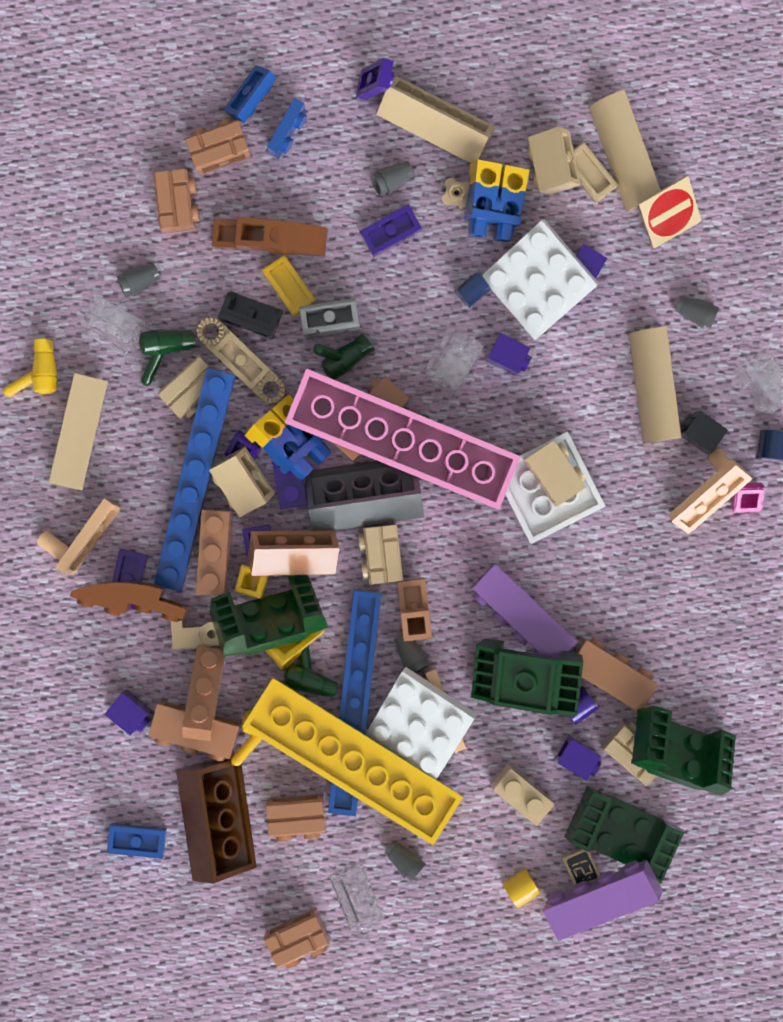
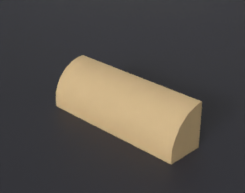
[376,76,495,163]
[589,89,661,213]
[629,326,681,444]
[49,373,108,491]

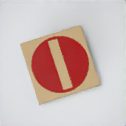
[638,175,702,249]

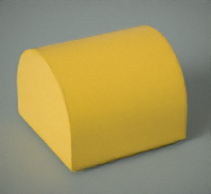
[234,564,269,599]
[502,868,541,908]

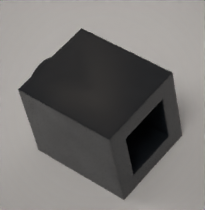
[680,410,728,454]

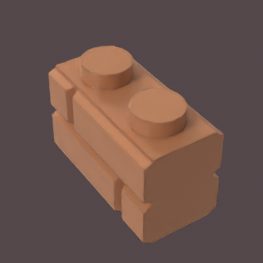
[185,119,251,176]
[153,169,200,233]
[266,795,326,841]
[264,908,330,969]

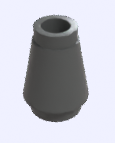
[371,161,414,196]
[116,263,161,297]
[675,296,720,328]
[394,634,430,673]
[384,840,426,881]

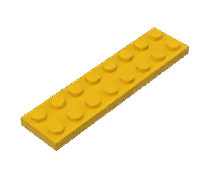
[242,677,463,845]

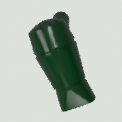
[139,329,195,386]
[313,333,375,380]
[283,645,338,697]

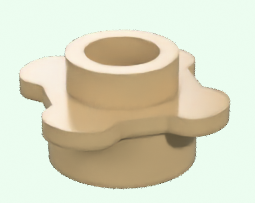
[442,178,470,209]

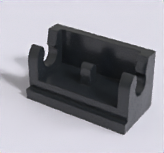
[218,291,283,339]

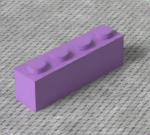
[471,563,577,658]
[543,860,663,941]

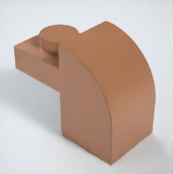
[397,578,432,642]

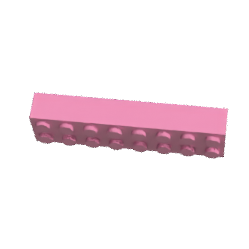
[285,369,521,510]

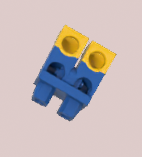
[464,159,529,242]
[244,394,332,481]

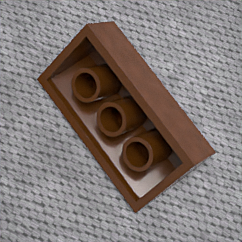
[176,759,257,884]

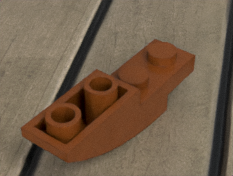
[212,217,328,257]
[70,580,190,622]

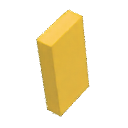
[261,255,316,317]

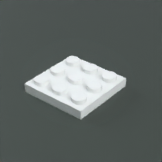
[482,219,599,340]
[505,432,606,544]
[366,667,477,780]

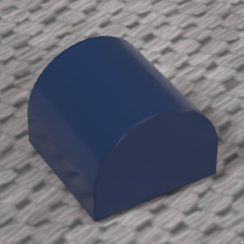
[455,273,491,308]
[757,430,783,461]

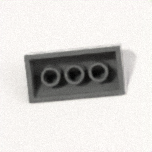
[305,461,424,531]

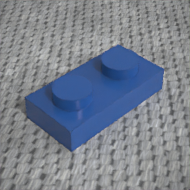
[223,65,277,123]
[267,98,307,159]
[107,823,167,859]

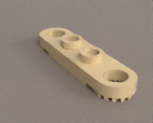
[197,317,286,404]

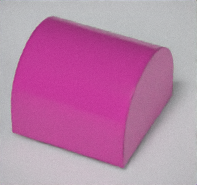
[731,482,765,513]

